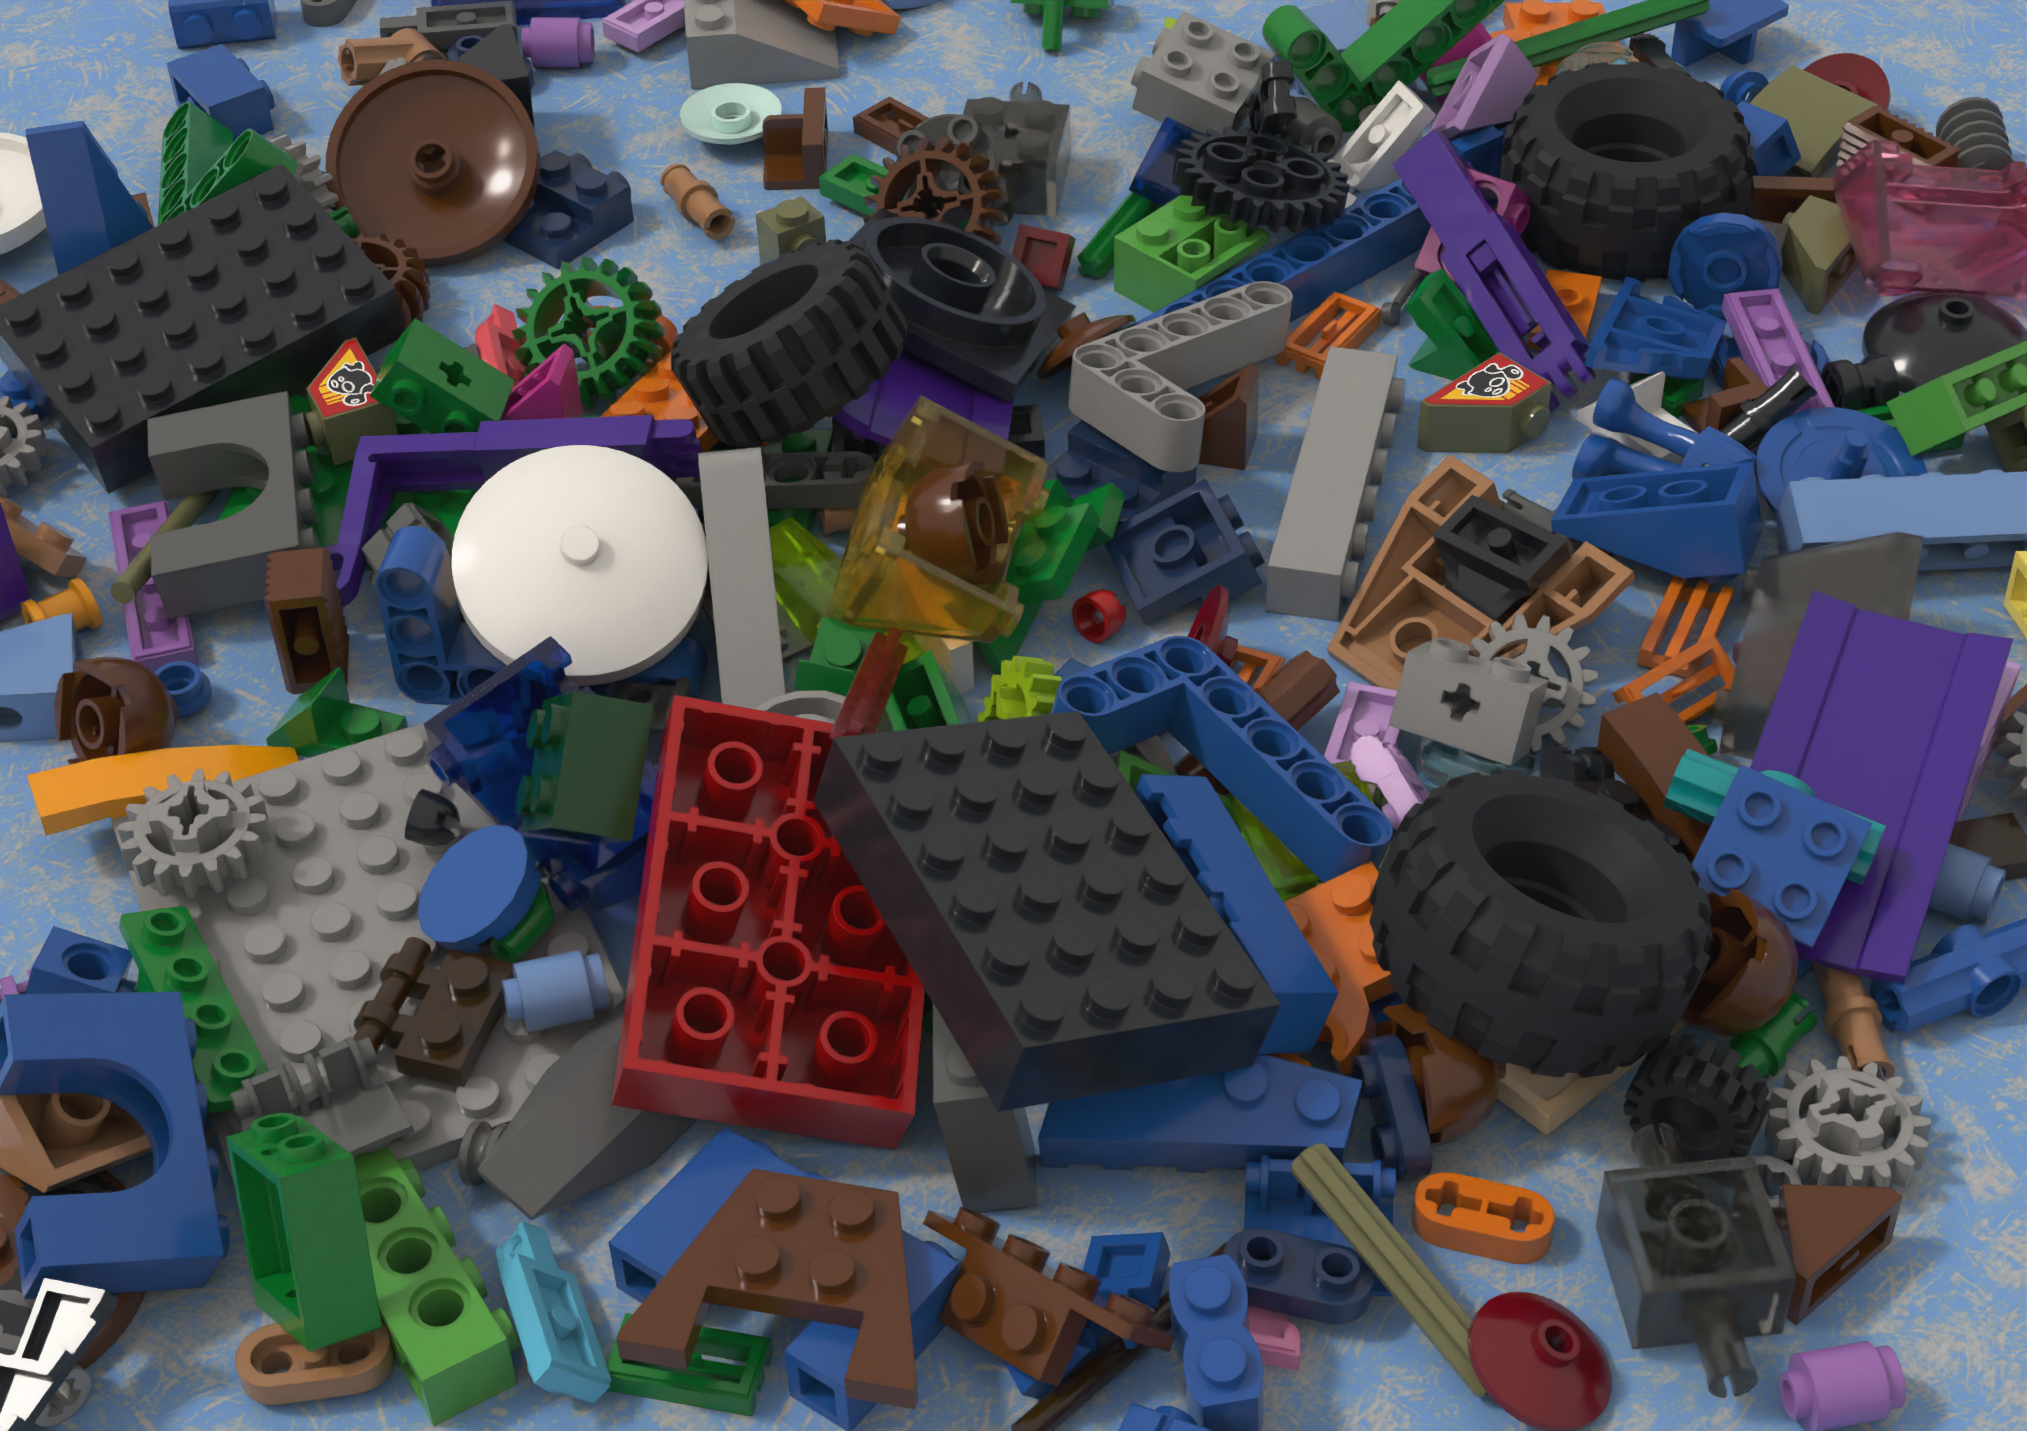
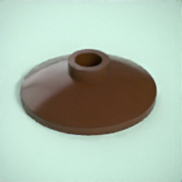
[1036,312,1136,380]

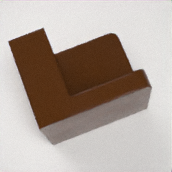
[1682,357,1768,434]

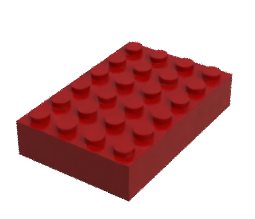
[611,695,925,1150]

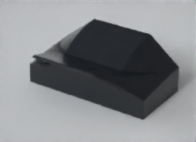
[1433,495,1572,621]

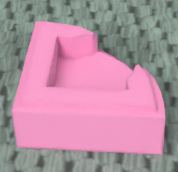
[1248,1306,1300,1370]

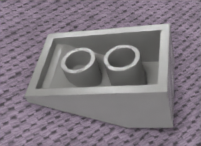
[684,0,840,89]

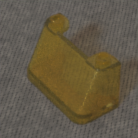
[827,395,1050,644]

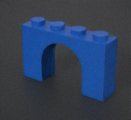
[0,992,230,1299]
[608,1126,959,1431]

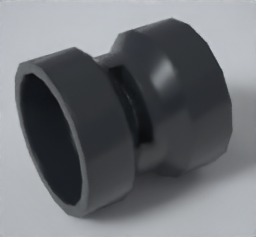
[1821,353,1899,410]

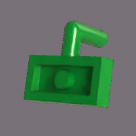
[1010,0,1114,50]

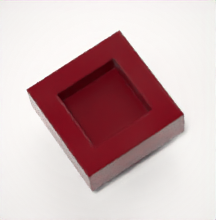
[1012,224,1076,291]

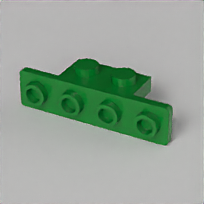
[970,478,1100,674]
[119,906,269,1113]

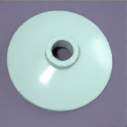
[680,83,782,145]

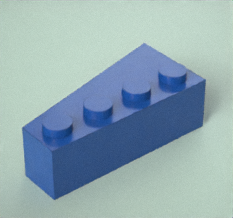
[1135,774,1339,1054]
[1038,1054,1363,1174]

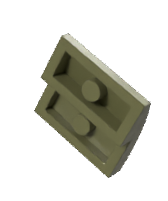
[1749,66,1879,178]

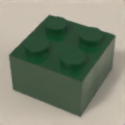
[516,690,654,845]

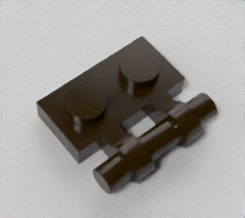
[353,937,514,1087]

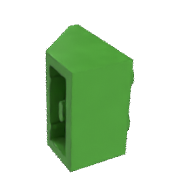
[1114,195,1269,312]

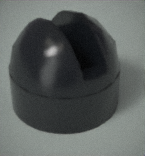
[405,789,460,846]

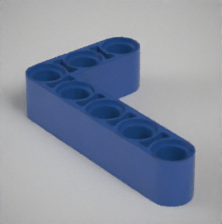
[375,526,708,718]
[1050,636,1393,883]

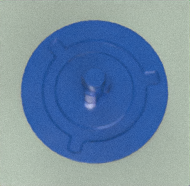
[1755,407,1928,514]

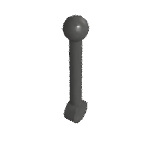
[1381,257,1424,324]

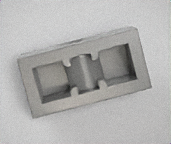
[1388,637,1549,766]

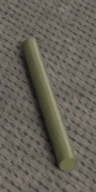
[110,489,220,604]

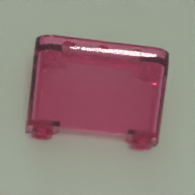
[1833,140,2027,298]

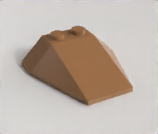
[1327,454,1635,690]

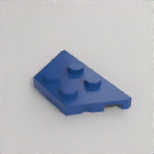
[1584,276,1727,380]

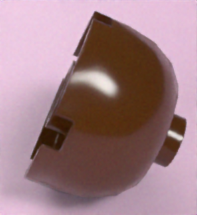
[898,460,1008,586]
[54,657,178,765]
[1679,889,1798,1036]
[1376,1003,1506,1147]

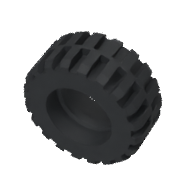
[671,239,907,448]

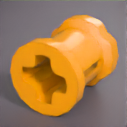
[20,577,103,631]

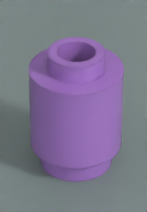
[521,17,595,68]
[1779,1341,1906,1431]

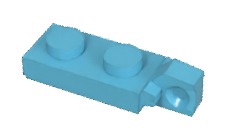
[495,1221,612,1404]

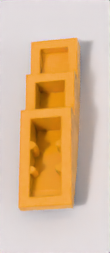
[27,745,299,836]

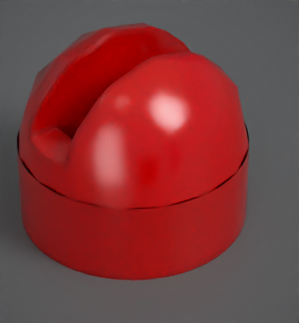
[1072,589,1126,643]

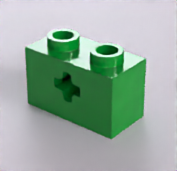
[369,318,515,434]

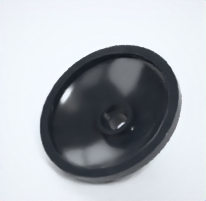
[1862,291,2027,393]

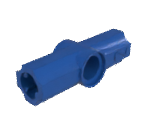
[1869,918,2027,1033]

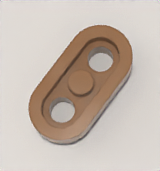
[235,1321,395,1405]

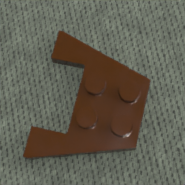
[616,1169,918,1409]

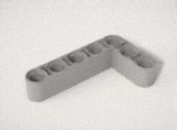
[1068,281,1293,472]
[698,447,786,709]

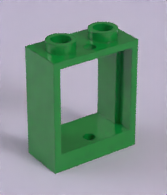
[226,1113,382,1352]

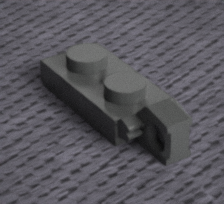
[380,1,518,52]

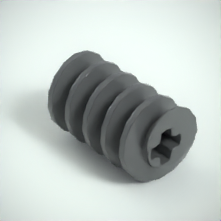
[1936,97,2017,210]

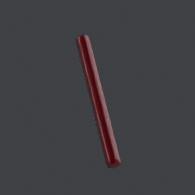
[829,627,909,740]

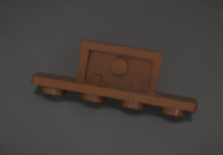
[923,1207,1176,1386]

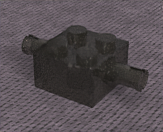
[963,82,1071,227]
[1596,1123,1796,1398]

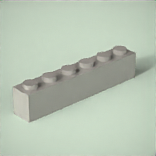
[1266,346,1406,622]

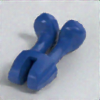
[1572,378,1758,480]

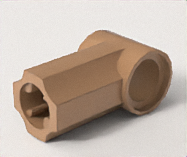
[338,28,446,86]

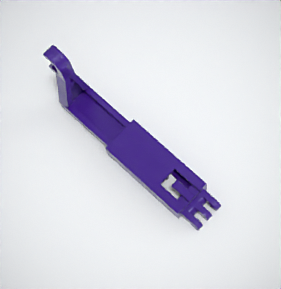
[1392,129,1596,413]
[324,415,702,607]

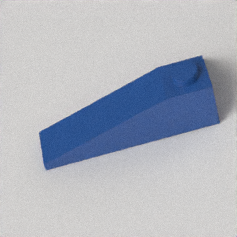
[25,121,154,276]

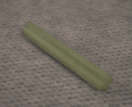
[1290,1143,1489,1398]

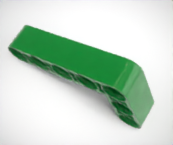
[1262,0,1505,132]
[158,101,298,226]

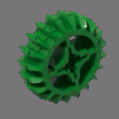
[512,256,666,410]

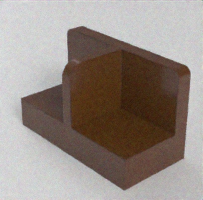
[762,87,829,190]

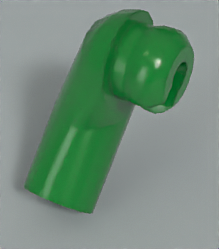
[490,881,555,963]

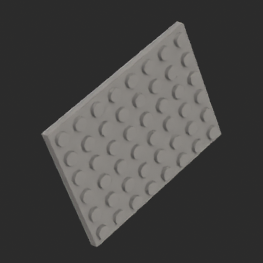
[111,703,626,1191]

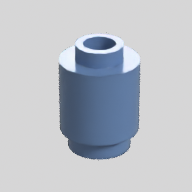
[1929,843,2006,922]
[502,950,610,1033]

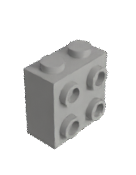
[1131,12,1276,136]

